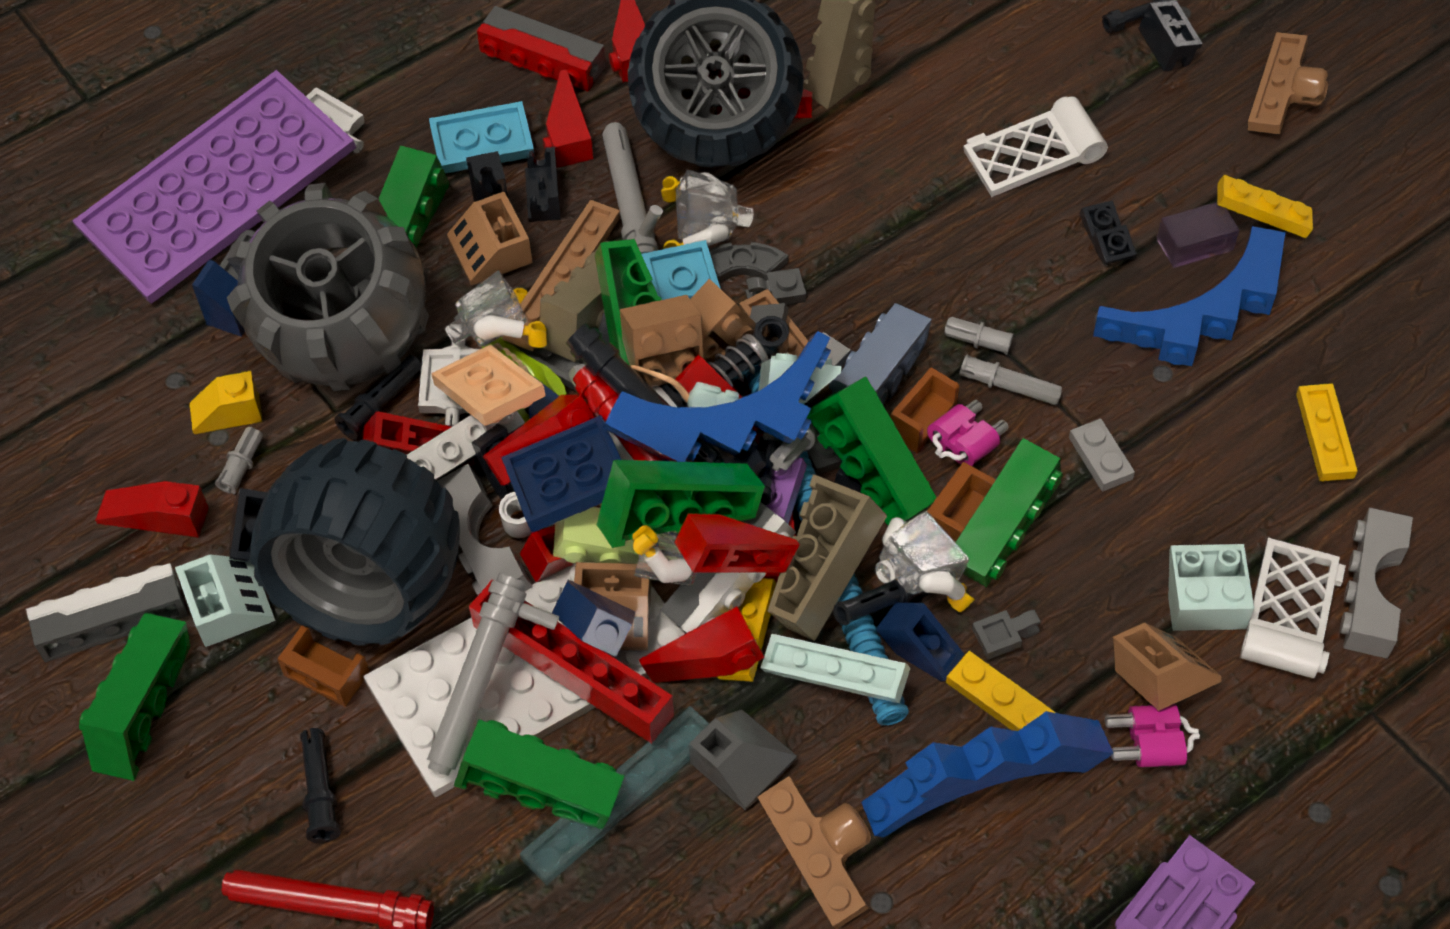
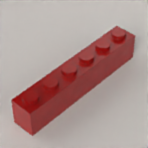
[469,580,674,744]

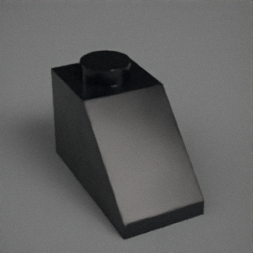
[229,488,267,562]

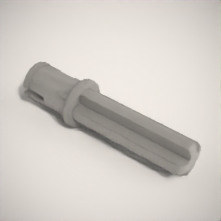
[959,355,1062,405]
[770,423,820,471]

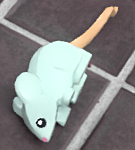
[631,365,739,407]

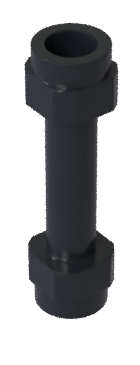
[1102,0,1174,33]
[758,431,783,505]

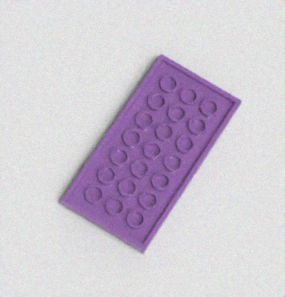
[72,70,357,304]

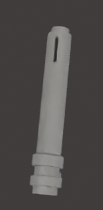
[602,122,663,254]
[427,573,559,776]

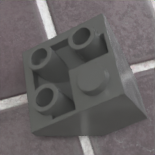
[689,709,797,811]

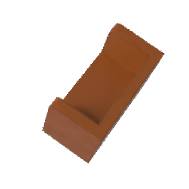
[890,367,959,453]
[924,462,996,547]
[277,625,370,707]

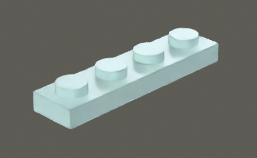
[760,634,910,703]

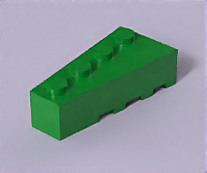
[379,145,450,248]
[594,239,662,366]
[806,376,937,525]
[947,438,1063,587]
[596,460,765,548]
[79,613,191,781]
[453,719,624,830]

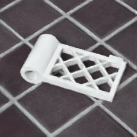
[964,97,1108,197]
[1240,538,1346,679]

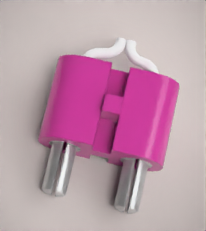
[927,400,1009,466]
[1105,704,1200,767]

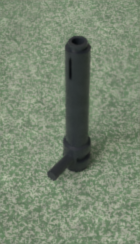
[566,323,723,463]

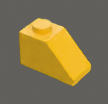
[190,371,263,434]

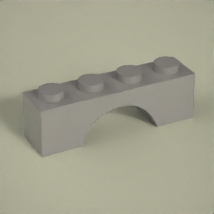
[437,464,533,595]
[1339,508,1413,659]

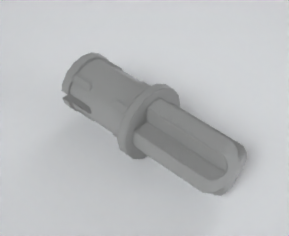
[944,317,1013,355]
[215,427,263,494]

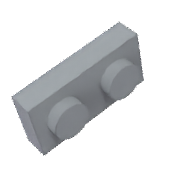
[1069,419,1135,492]

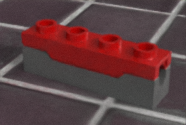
[477,6,606,92]

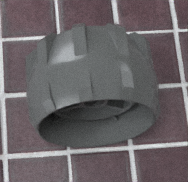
[227,183,429,391]

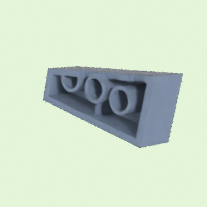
[829,303,932,406]

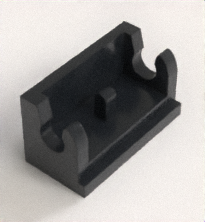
[1138,0,1203,71]
[525,147,561,222]
[466,151,508,202]

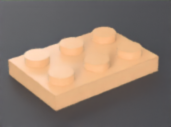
[431,345,546,426]

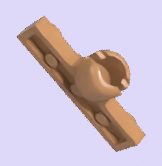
[1248,32,1328,134]
[758,776,871,929]

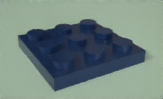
[501,415,621,533]

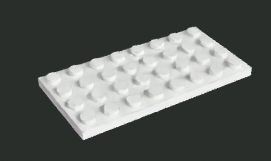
[363,563,685,798]

